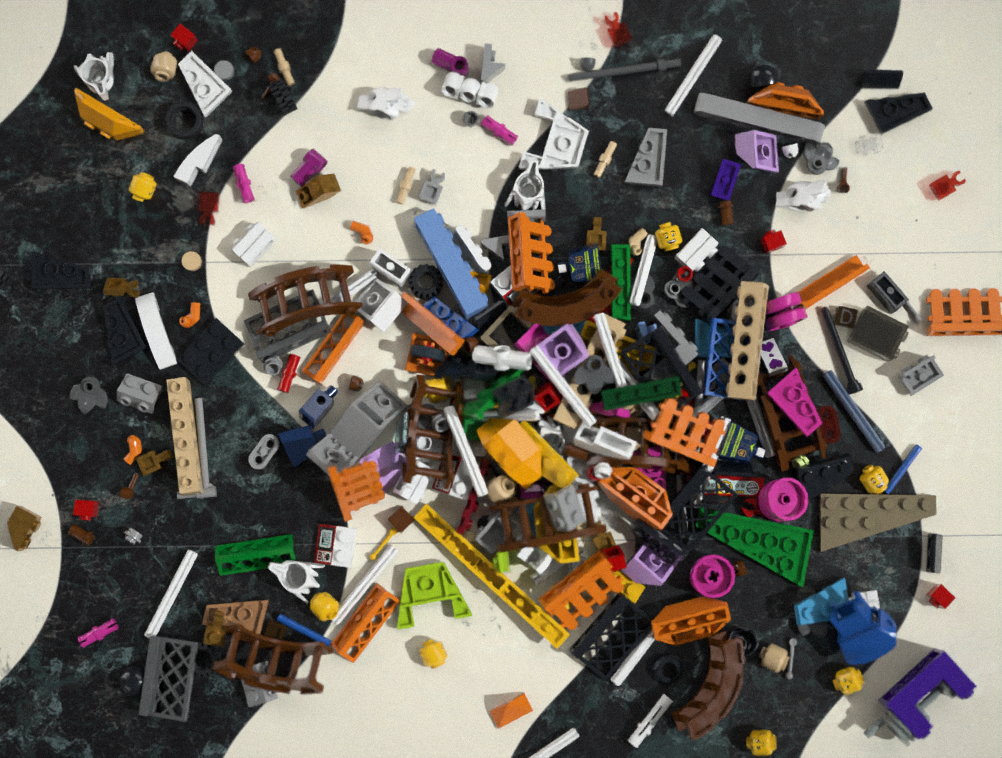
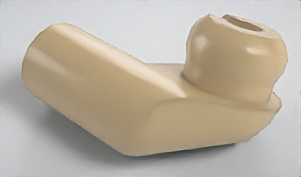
[629,228,648,256]

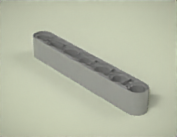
[694,93,825,145]

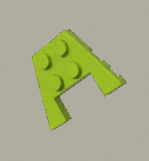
[397,562,472,630]

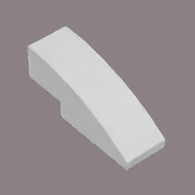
[174,134,222,187]
[573,422,637,460]

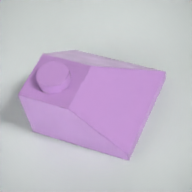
[735,130,779,173]
[537,324,589,376]
[359,441,405,492]
[622,542,678,586]

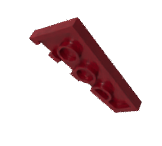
[456,458,492,535]

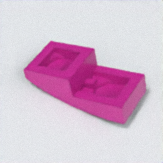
[589,402,630,418]

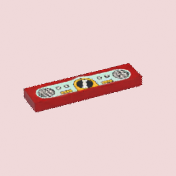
[686,475,764,497]

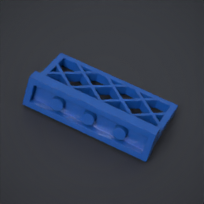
[703,318,752,401]

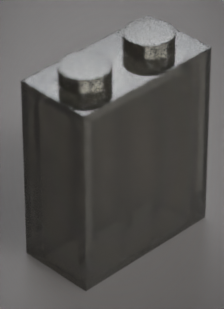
[847,305,909,362]

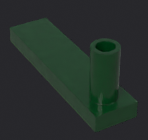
[601,376,682,411]

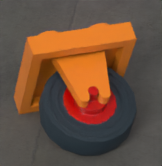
[405,333,448,377]

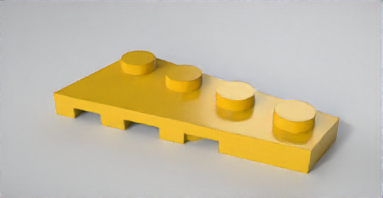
[520,421,579,488]

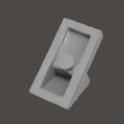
[481,43,505,84]
[481,235,510,262]

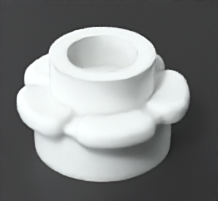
[593,462,613,479]

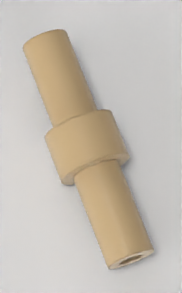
[274,49,294,86]
[593,141,617,178]
[396,167,416,205]

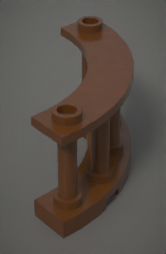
[248,265,363,337]
[512,269,622,326]
[756,354,827,471]
[401,374,464,490]
[587,416,694,475]
[490,483,607,553]
[213,623,333,695]
[672,631,744,741]

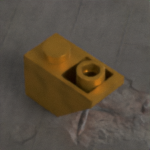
[296,173,341,209]
[7,506,42,551]

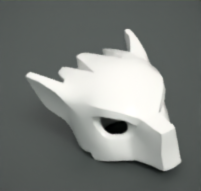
[74,52,114,101]
[357,87,415,120]
[505,160,545,210]
[776,180,831,213]
[531,408,565,458]
[268,560,325,604]

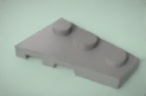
[624,128,667,187]

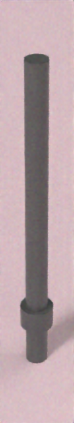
[568,59,681,82]

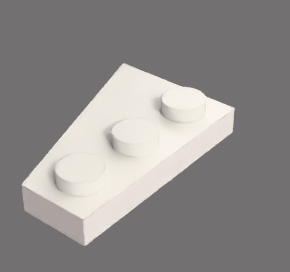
[178,51,232,118]

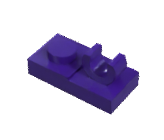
[711,159,741,201]

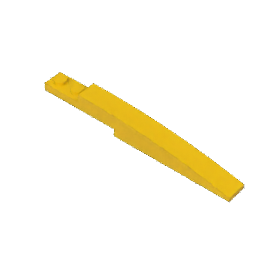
[413,503,570,649]

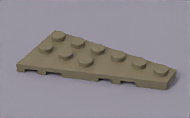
[819,494,937,552]

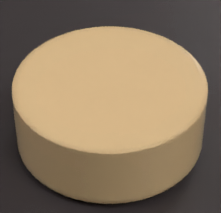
[182,251,202,271]

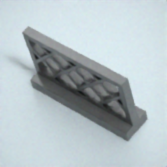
[244,289,332,363]
[139,636,198,721]

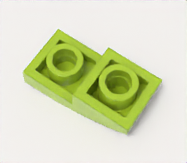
[493,552,511,573]

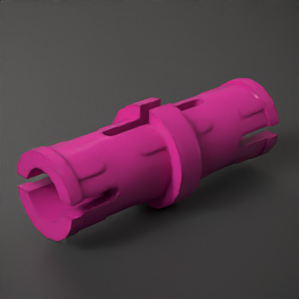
[481,115,519,146]
[233,164,255,204]
[78,618,119,648]

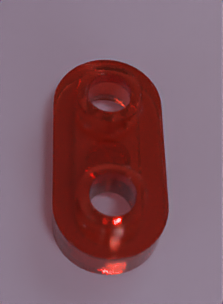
[817,405,841,444]

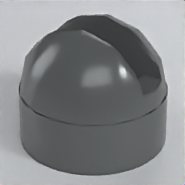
[580,57,596,71]
[463,111,479,127]

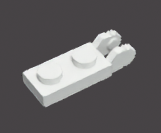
[454,225,491,274]

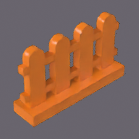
[508,212,555,294]
[926,288,1002,336]
[642,398,726,467]
[327,461,385,522]
[539,550,624,630]

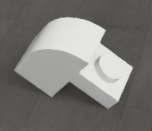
[511,534,553,574]

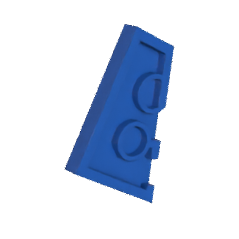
[423,296,479,352]

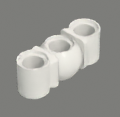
[441,72,499,108]

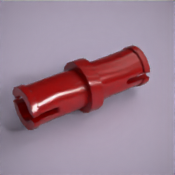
[277,353,301,393]

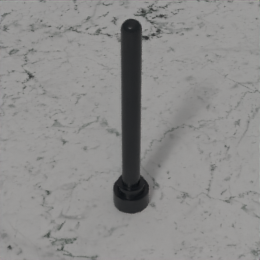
[821,307,863,395]

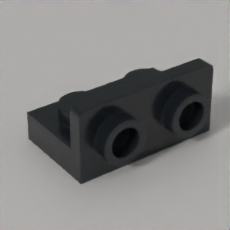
[492,376,535,419]

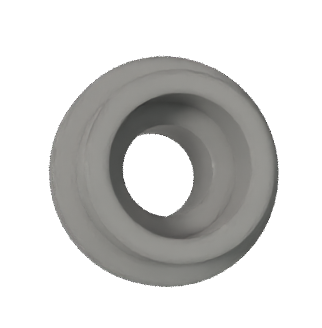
[263,357,283,375]
[431,413,450,432]
[124,528,142,545]

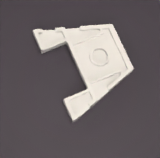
[518,98,589,170]

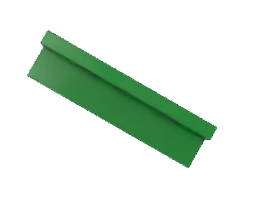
[215,534,296,576]

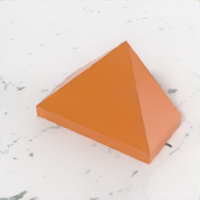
[490,693,533,729]

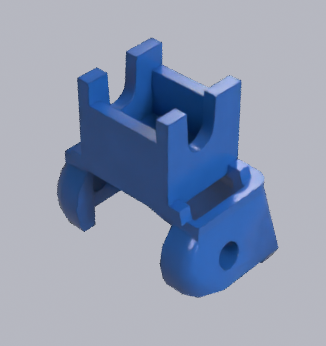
[830,590,897,665]

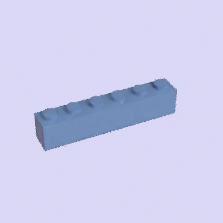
[414,208,489,320]

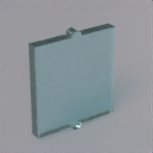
[394,413,408,453]

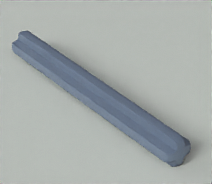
[823,370,885,453]

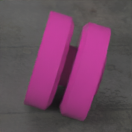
[765,292,808,332]
[758,478,808,522]
[689,555,735,598]

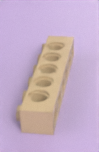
[726,281,769,401]
[553,314,626,430]
[166,377,204,497]

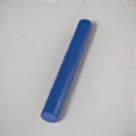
[883,444,922,495]
[277,614,332,647]

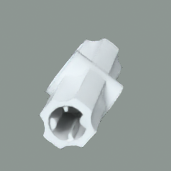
[472,345,533,371]

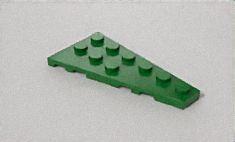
[460,365,532,421]
[695,507,814,588]

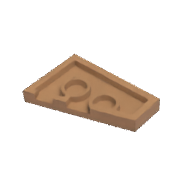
[202,600,269,634]

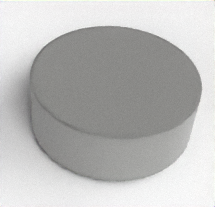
[214,60,234,81]

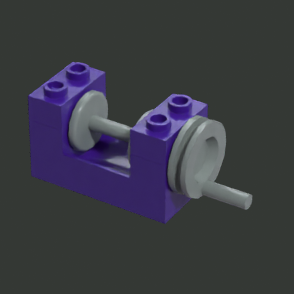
[864,648,977,747]

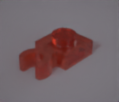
[604,11,632,48]
[929,171,966,201]
[199,192,220,226]

